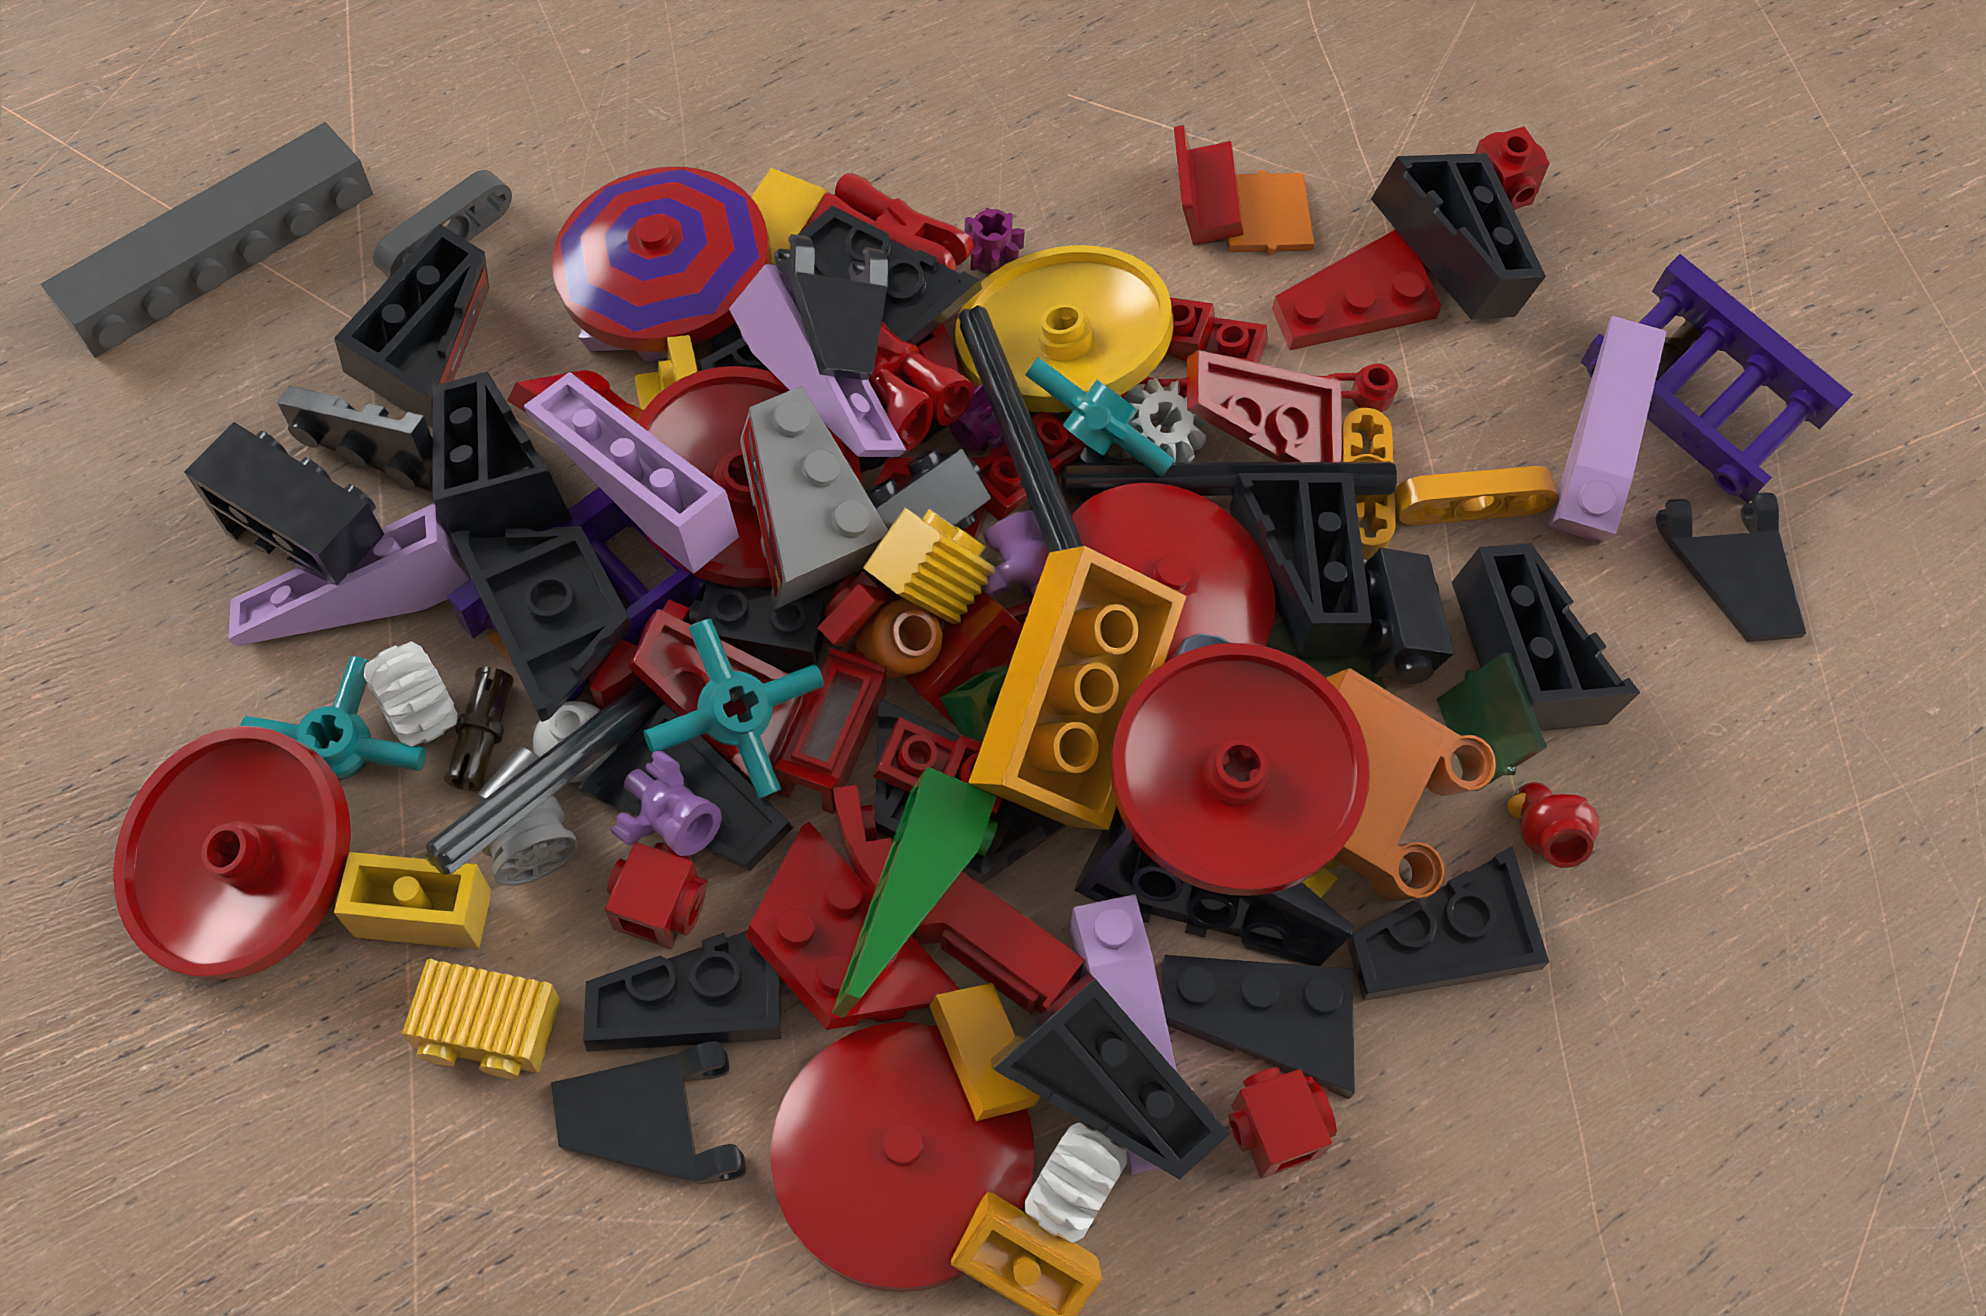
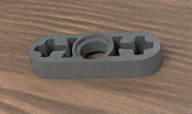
[373,170,512,278]

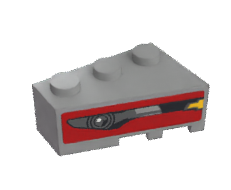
[740,386,888,610]

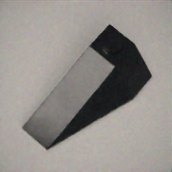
[1074,806,1354,966]

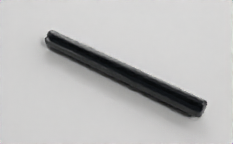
[958,305,1084,553]
[1061,461,1397,497]
[426,680,665,875]

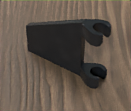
[774,234,888,380]
[1655,492,1806,642]
[551,1041,746,1184]

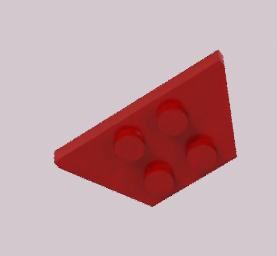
[746,822,960,1030]

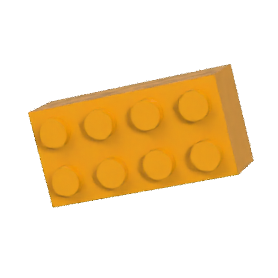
[968,546,1186,830]

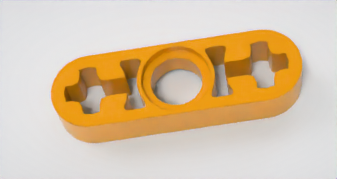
[1342,408,1396,559]
[1394,466,1558,525]

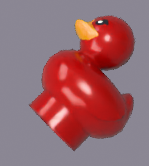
[1507,782,1600,868]

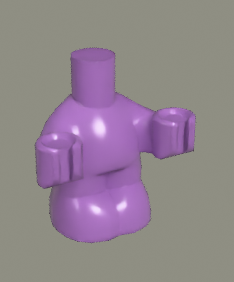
[983,510,1049,597]
[610,751,722,856]

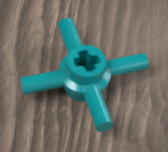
[1025,357,1175,478]
[644,618,824,799]
[240,656,426,780]

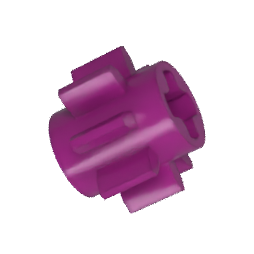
[964,208,1025,274]
[949,384,1005,452]

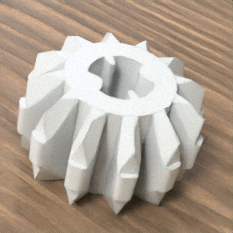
[1122,378,1207,463]
[364,641,457,747]
[1025,1122,1127,1243]

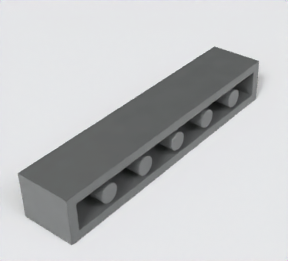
[41,122,373,358]

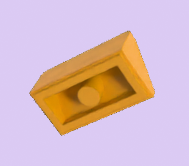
[951,1191,1102,1316]

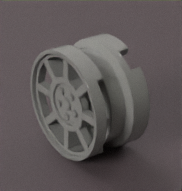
[482,796,578,886]

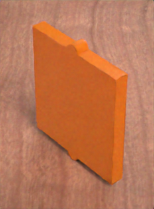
[1227,170,1315,255]

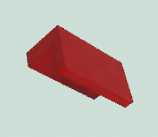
[1174,125,1244,245]
[905,589,1023,725]

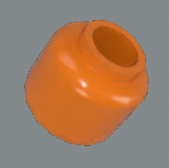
[856,598,943,680]

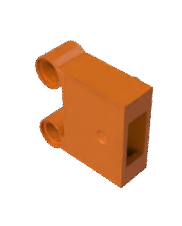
[1326,668,1496,901]

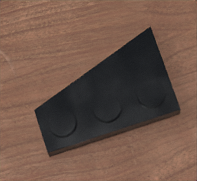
[277,385,433,493]

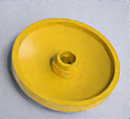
[955,245,1174,413]

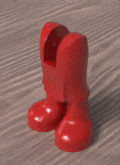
[811,173,974,271]
[868,322,975,453]

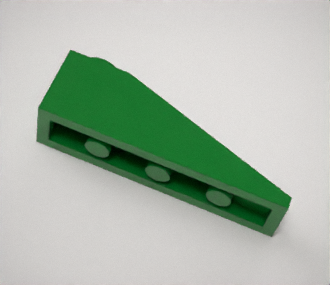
[832,767,998,1018]

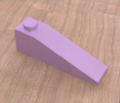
[729,264,906,457]
[1547,316,1667,543]
[524,372,739,573]
[228,503,471,646]
[1069,894,1177,1176]

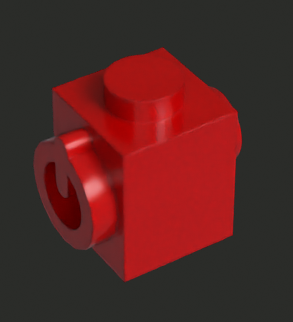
[604,842,708,949]
[1228,1067,1337,1179]

